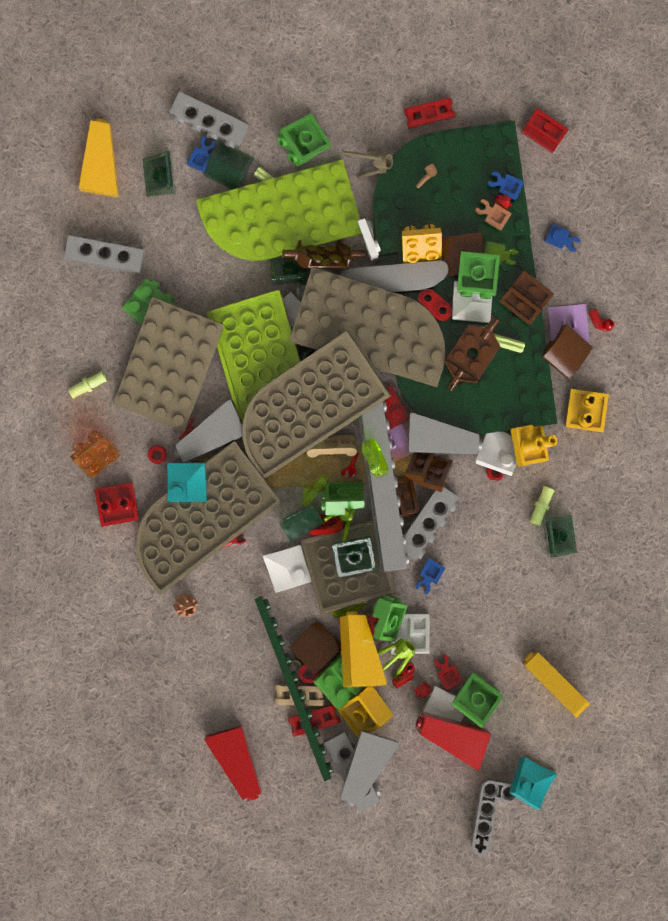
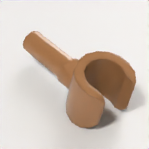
[415,164,437,189]

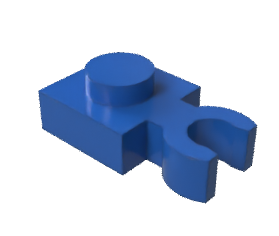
[187,136,216,174]
[488,171,524,200]
[544,224,581,252]
[416,558,445,594]

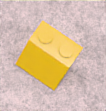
[338,686,394,738]

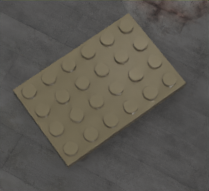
[113,297,225,432]

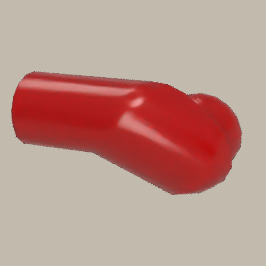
[588,309,615,332]
[392,663,415,689]

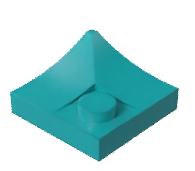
[167,463,207,502]
[509,757,557,809]

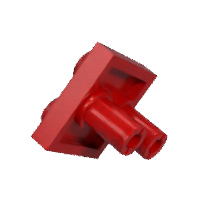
[94,482,140,527]

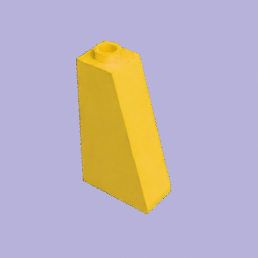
[79,119,119,198]
[340,612,387,687]
[523,651,590,718]

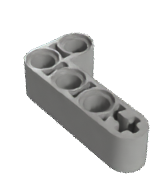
[471,778,516,856]

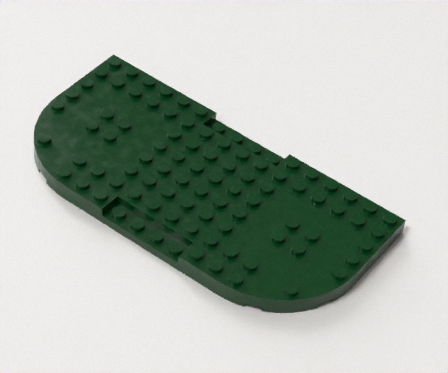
[373,120,558,435]

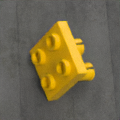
[402,224,442,264]
[565,389,609,433]
[510,425,557,467]

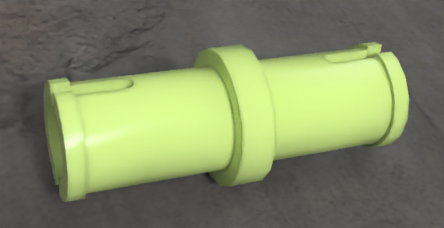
[68,371,107,399]
[529,486,554,526]

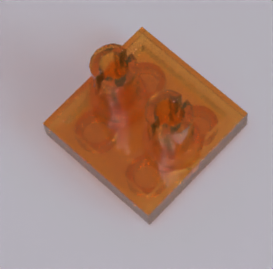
[70,431,121,479]

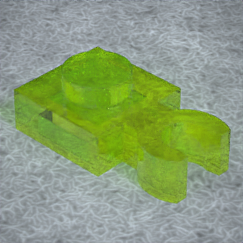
[484,241,518,265]
[301,474,329,507]

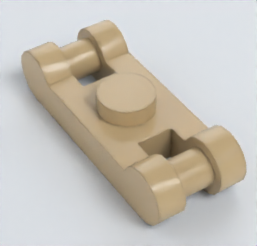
[307,435,357,458]
[275,685,325,706]

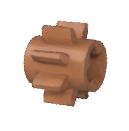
[173,593,198,617]

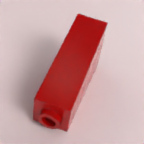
[415,711,491,770]
[204,725,262,801]

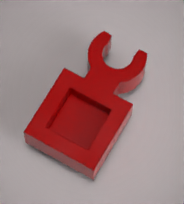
[434,654,463,691]

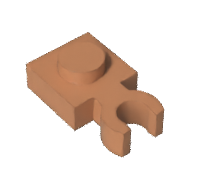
[475,199,512,231]

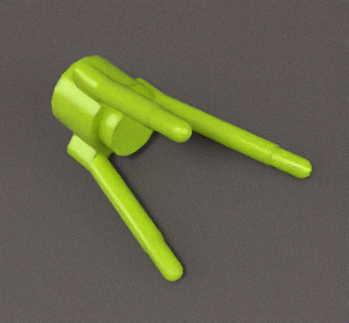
[324,508,356,543]
[377,638,415,679]

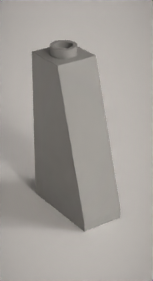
[174,399,243,463]
[408,413,482,454]
[340,729,399,806]

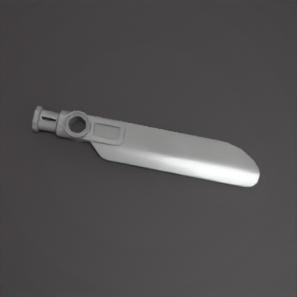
[297,260,449,300]

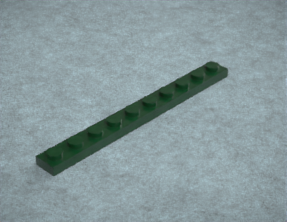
[254,596,334,782]

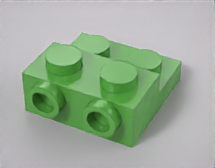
[277,113,332,167]
[456,251,500,299]
[122,279,175,326]
[321,481,364,516]
[373,595,408,642]
[313,654,364,710]
[451,673,504,728]

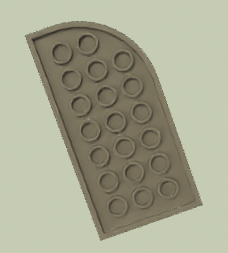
[289,268,445,387]
[242,330,391,479]
[136,441,282,595]

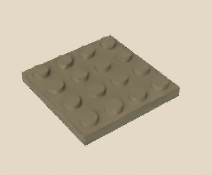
[301,520,396,615]

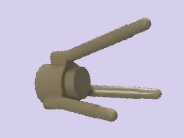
[344,149,393,178]

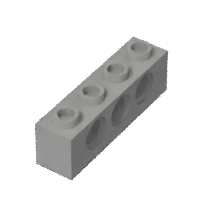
[169,91,249,149]
[64,233,146,274]
[404,487,459,561]
[324,730,382,812]

